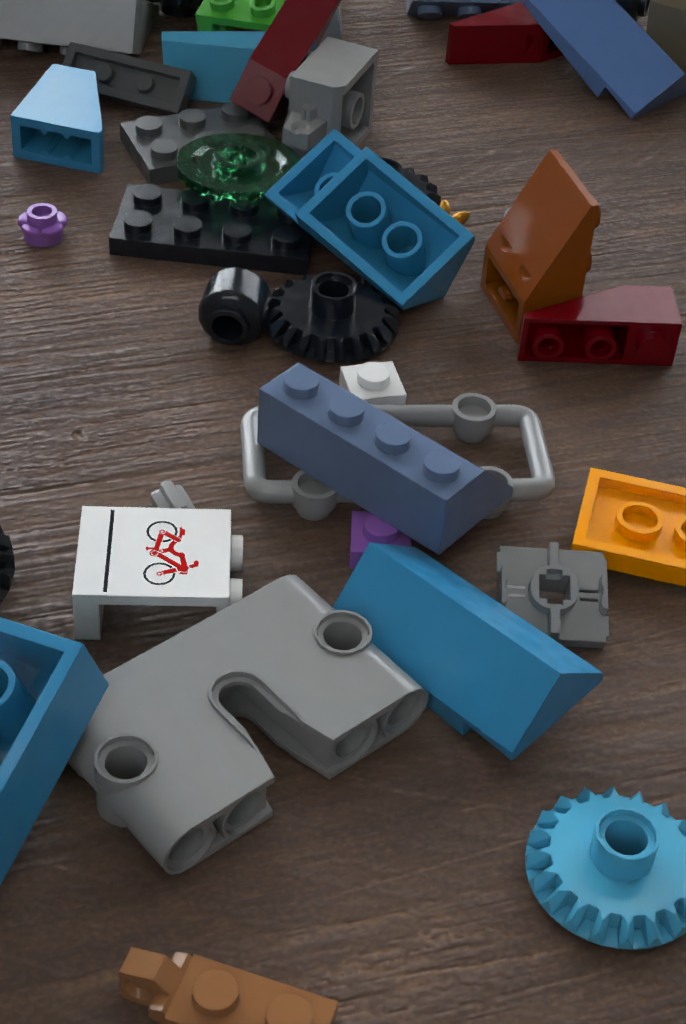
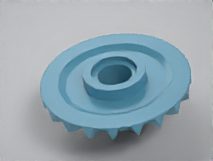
[525,785,686,950]

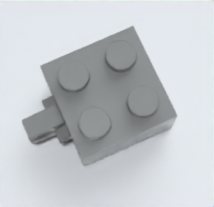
[282,37,378,162]

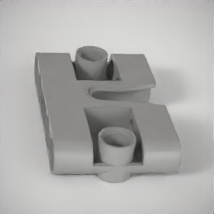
[67,574,429,875]

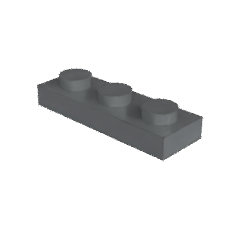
[62,42,196,115]

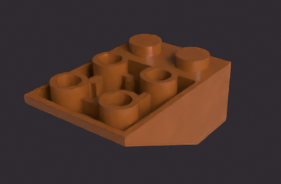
[480,149,601,345]

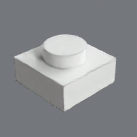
[339,361,407,405]

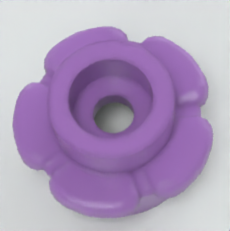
[18,203,68,247]

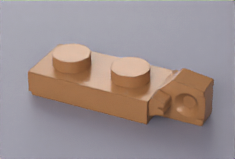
[118,947,338,1024]

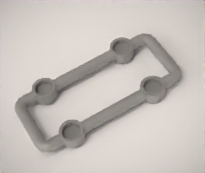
[240,393,555,521]

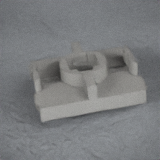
[496,542,609,649]

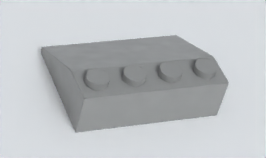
[0,0,159,56]

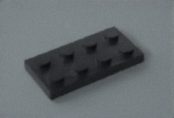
[109,184,314,275]

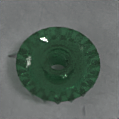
[176,133,300,203]

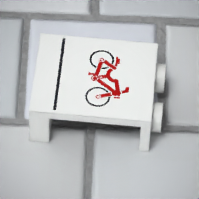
[72,506,243,640]

